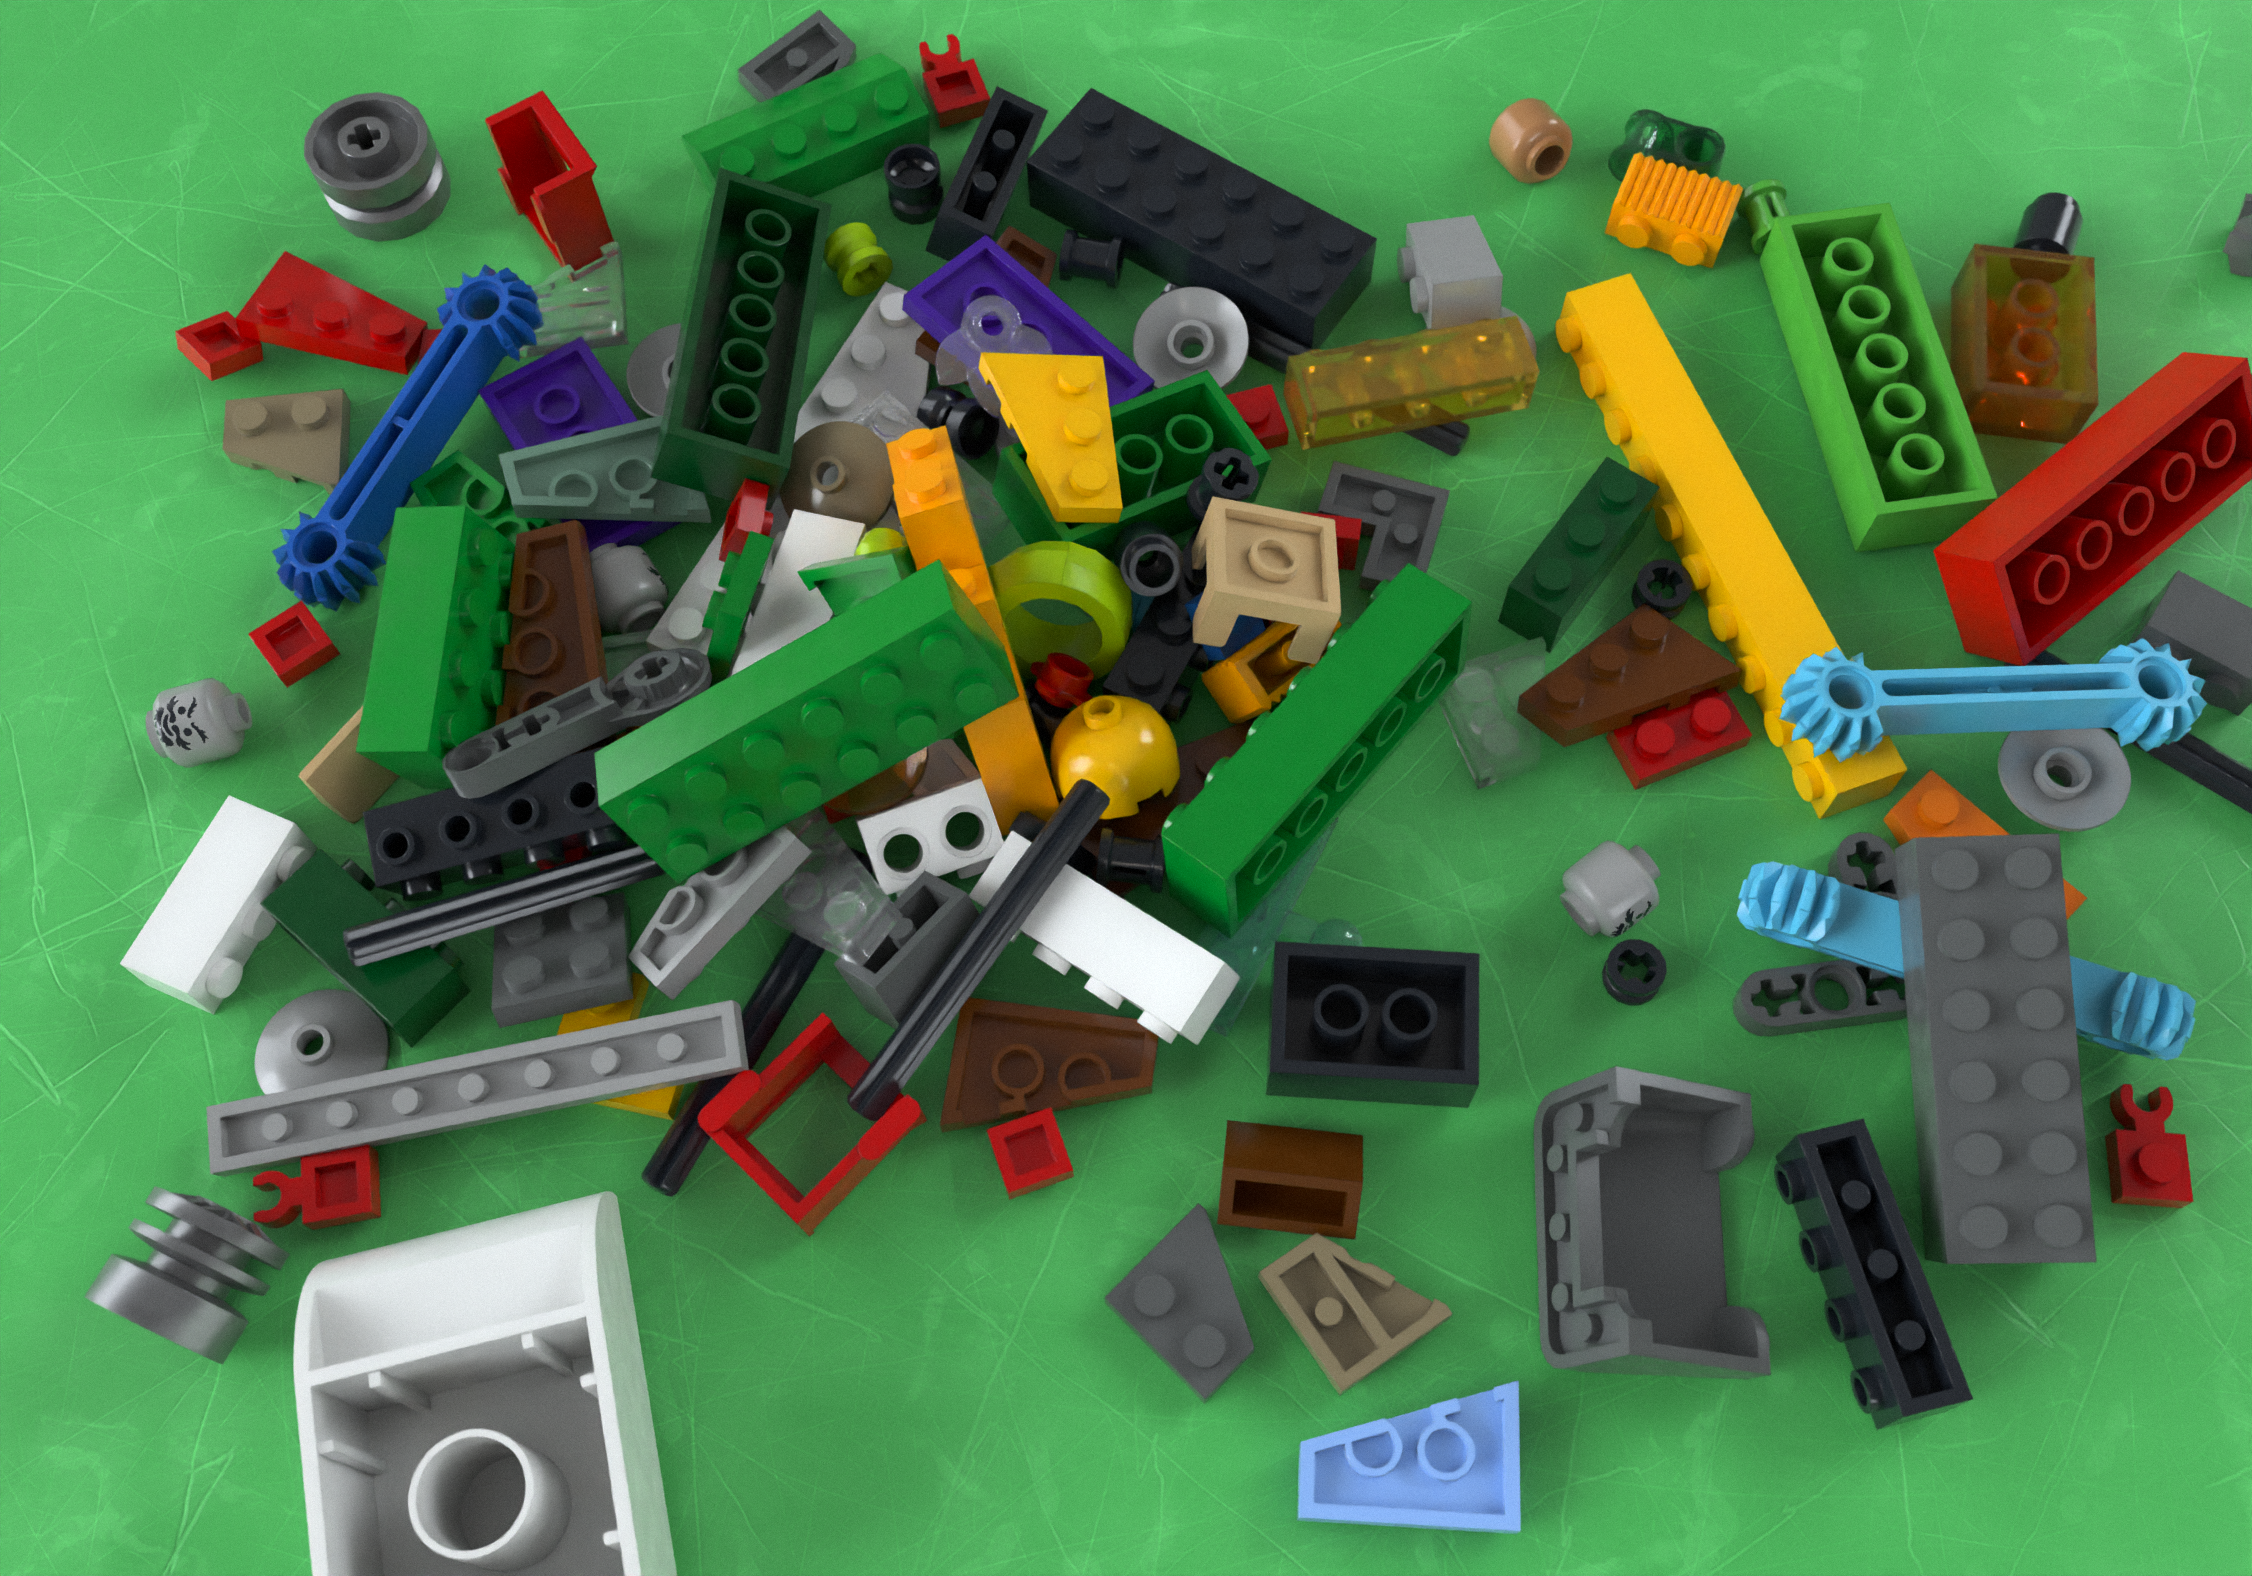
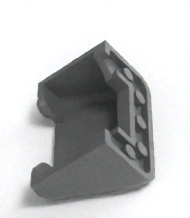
[1534,1066,1771,1379]

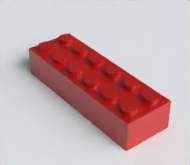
[1933,352,2252,666]

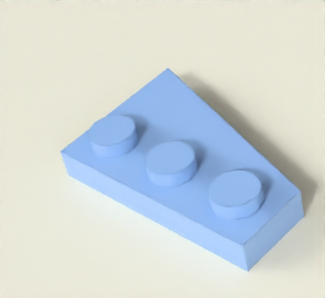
[1297,1380,1521,1534]

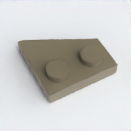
[223,389,351,495]
[1258,1233,1453,1396]

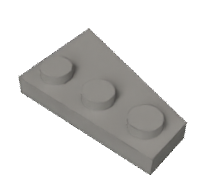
[628,826,812,1000]

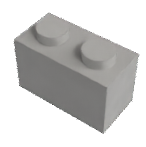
[1397,215,1503,335]

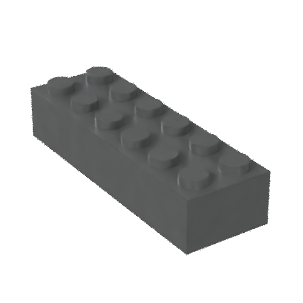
[1895,833,2096,1264]

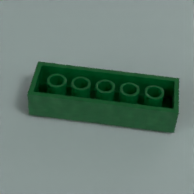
[650,168,831,511]

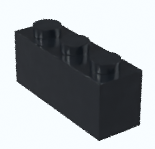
[925,86,1048,262]

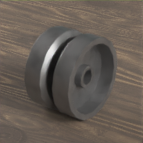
[304,92,450,242]

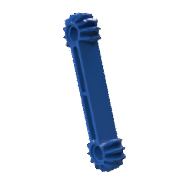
[272,264,544,612]

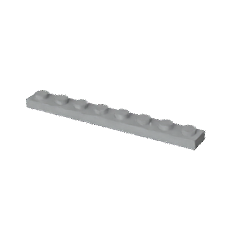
[206,1000,749,1177]

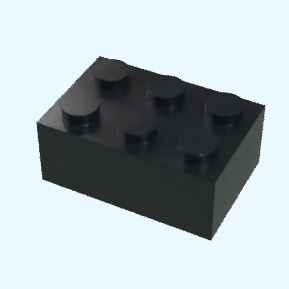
[1266,941,1479,1108]

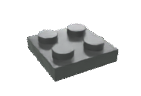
[492,891,633,1028]

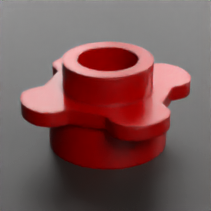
[1030,652,1094,709]

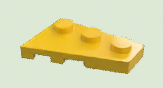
[978,352,1123,523]

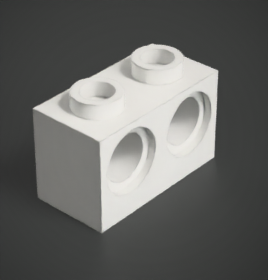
[854,775,1004,898]

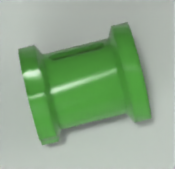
[1736,179,1790,255]

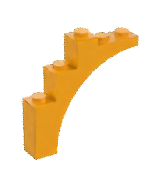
[886,425,1060,836]

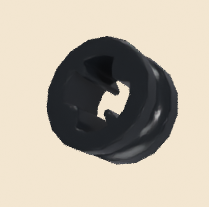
[1631,559,1693,620]
[1602,939,1667,1005]

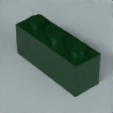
[1498,457,1660,653]
[260,849,471,1048]

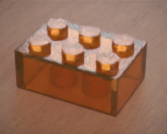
[1951,244,2099,444]

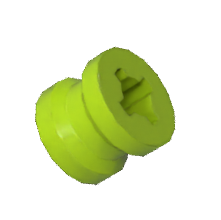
[823,222,893,297]

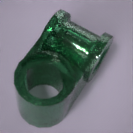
[1608,109,1726,182]

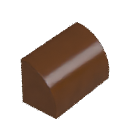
[1217,1120,1363,1240]

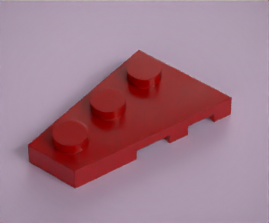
[235,251,428,375]

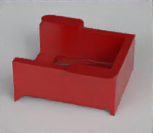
[485,90,622,284]
[698,1012,927,1237]

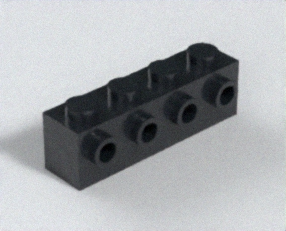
[1102,522,1215,726]
[363,746,629,901]
[1774,1118,1973,1430]

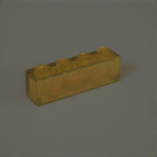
[1283,315,1540,450]

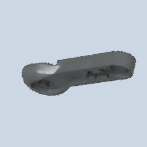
[442,648,712,799]

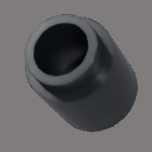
[2010,192,2083,279]
[1113,521,1184,596]

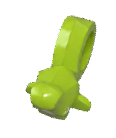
[854,528,1133,681]

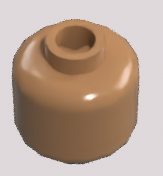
[1489,98,1573,184]

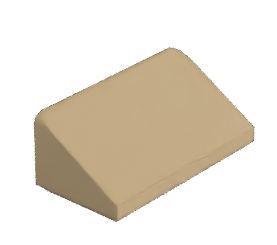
[298,706,399,824]

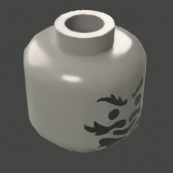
[589,543,669,637]
[145,678,252,768]
[1559,841,1661,938]

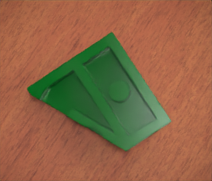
[702,530,774,688]

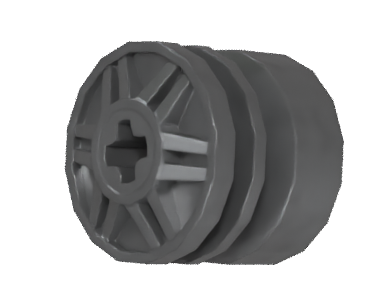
[84,1186,290,1364]

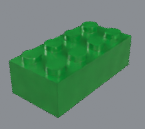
[992,370,1272,562]
[356,505,515,789]

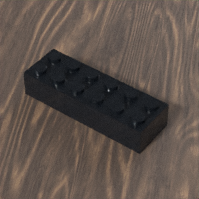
[1026,88,1377,351]

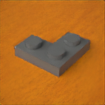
[1318,461,1450,591]

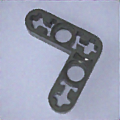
[1733,832,1907,1037]

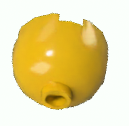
[1050,695,1180,820]

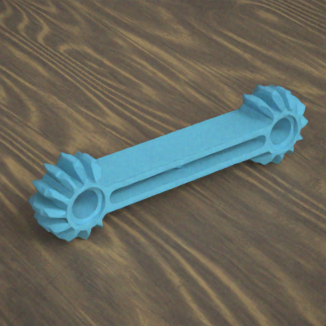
[1779,637,2207,763]
[1737,861,2196,1060]

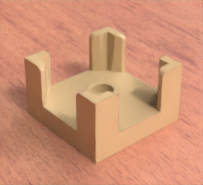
[1192,496,1341,664]

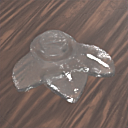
[935,295,1054,418]

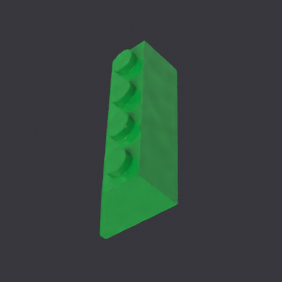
[681,53,930,198]

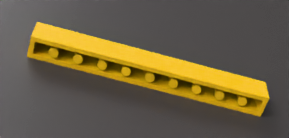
[1555,273,1908,819]

